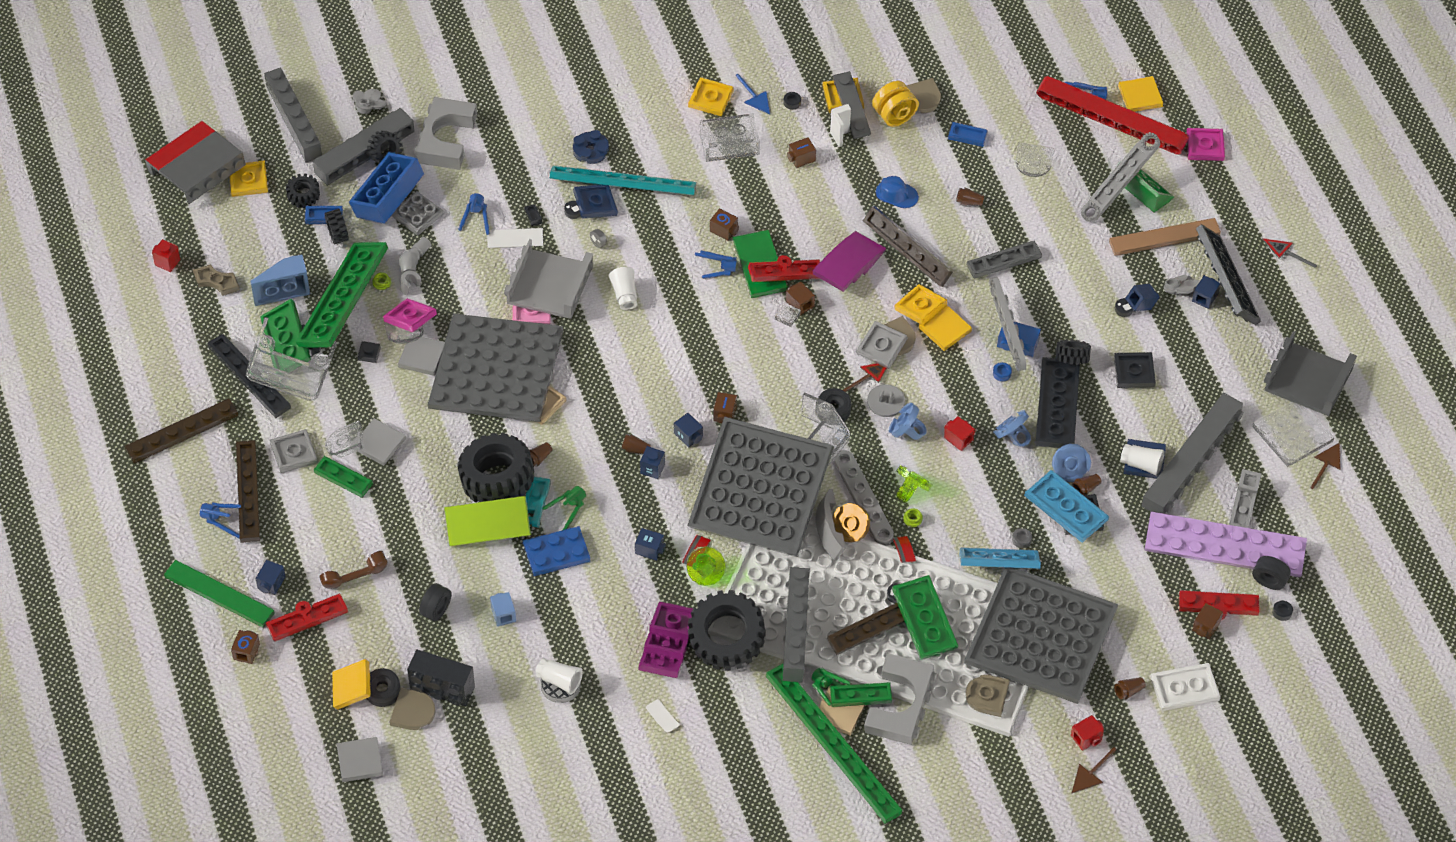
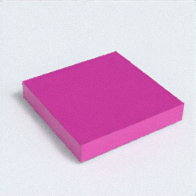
[1186,128,1225,161]
[383,298,437,333]

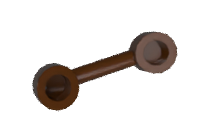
[319,551,388,589]

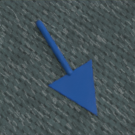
[736,74,770,115]

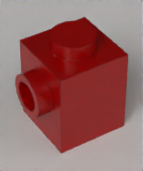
[152,239,181,273]
[944,416,975,451]
[1071,715,1104,751]

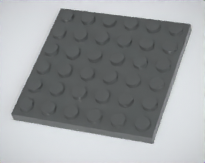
[427,313,564,422]
[687,417,834,557]
[964,567,1118,704]

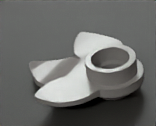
[353,89,387,114]
[1164,274,1200,294]

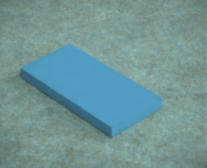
[1024,470,1109,543]
[959,547,1041,569]

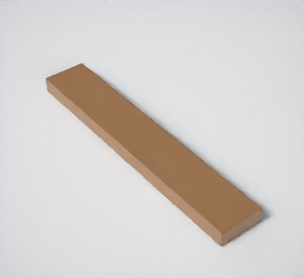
[1109,218,1221,256]

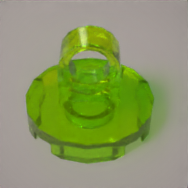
[896,465,933,503]
[686,546,726,586]

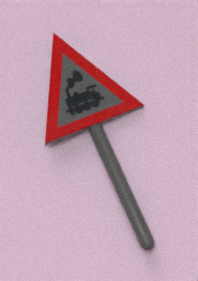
[1262,238,1317,268]

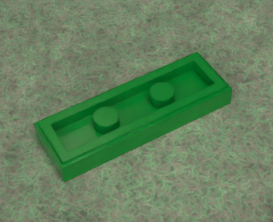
[313,456,373,498]
[830,682,892,707]

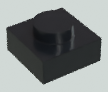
[357,341,381,363]

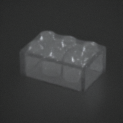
[700,113,760,162]

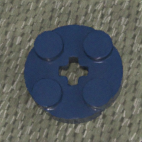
[573,130,609,164]

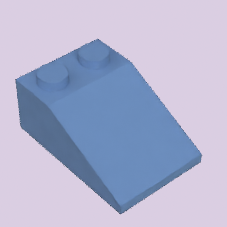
[250,255,310,306]

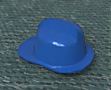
[876,176,919,208]

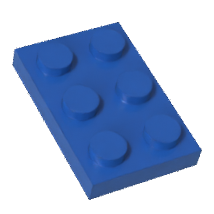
[523,526,591,576]

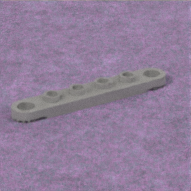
[1081,132,1160,222]
[989,277,1026,371]
[835,450,894,546]

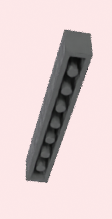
[1141,392,1244,514]

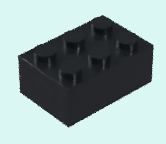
[407,649,475,707]

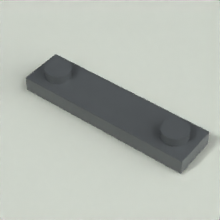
[833,71,871,139]
[966,240,1042,279]

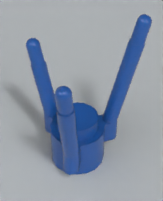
[1064,82,1107,100]
[458,193,490,235]
[695,250,737,278]
[200,502,241,539]

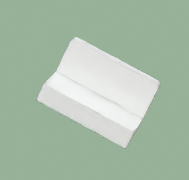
[830,104,851,147]

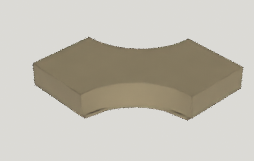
[193,264,240,296]

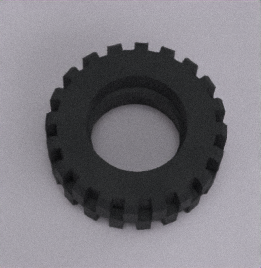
[457,433,535,503]
[688,590,766,671]

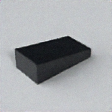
[524,204,542,227]

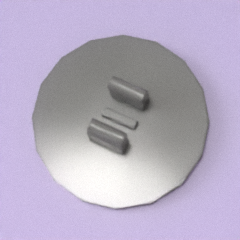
[867,384,905,417]

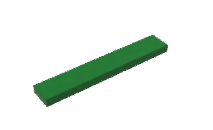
[164,560,275,628]

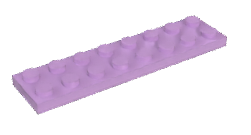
[1144,512,1307,577]

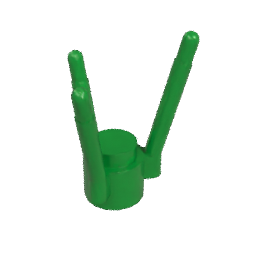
[542,486,586,530]
[811,667,850,706]

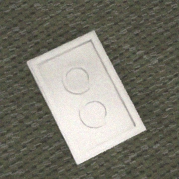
[1150,663,1220,711]

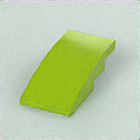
[444,496,531,546]

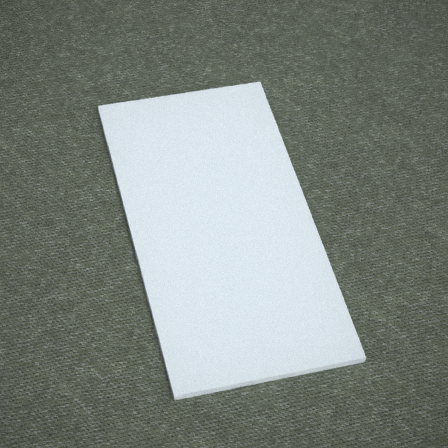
[708,521,1029,737]

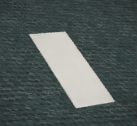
[487,228,543,248]

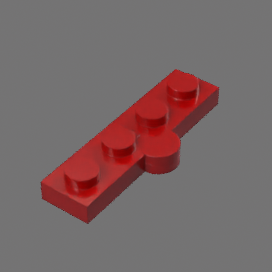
[748,255,820,282]
[1179,590,1260,620]
[266,593,348,642]

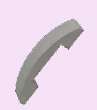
[1229,469,1261,528]
[816,489,846,561]

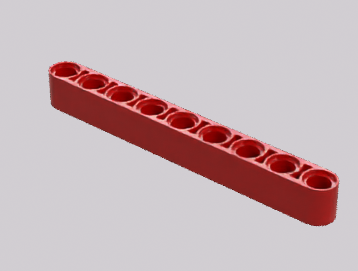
[1036,76,1189,155]

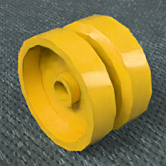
[872,80,919,127]

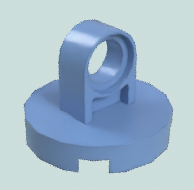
[888,403,927,440]
[993,410,1031,447]
[1052,444,1091,482]

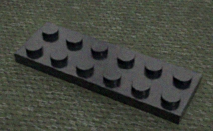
[1196,224,1262,326]
[1035,357,1080,448]

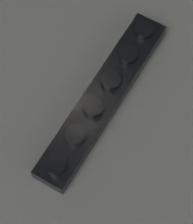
[207,333,291,419]

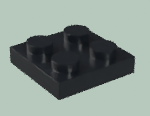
[1114,352,1156,388]

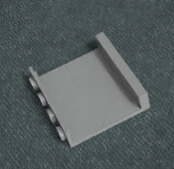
[504,239,593,319]

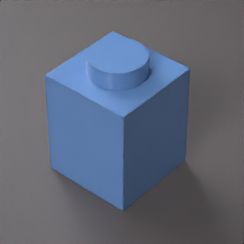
[490,592,516,627]

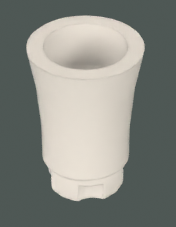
[609,267,637,310]
[1120,444,1164,476]
[536,658,583,694]

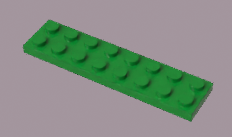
[296,242,388,348]

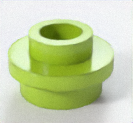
[372,272,391,290]
[903,508,923,527]

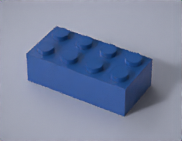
[349,152,424,224]

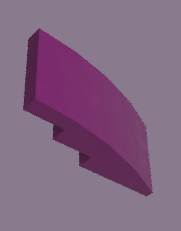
[813,231,886,292]
[638,601,693,678]

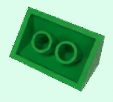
[1119,161,1174,213]

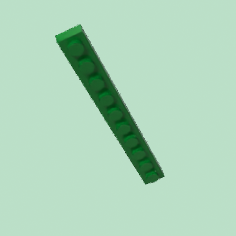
[766,663,902,824]

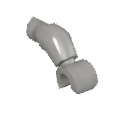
[399,237,432,295]

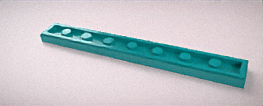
[549,165,697,195]

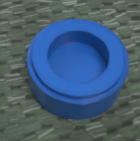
[993,362,1012,382]

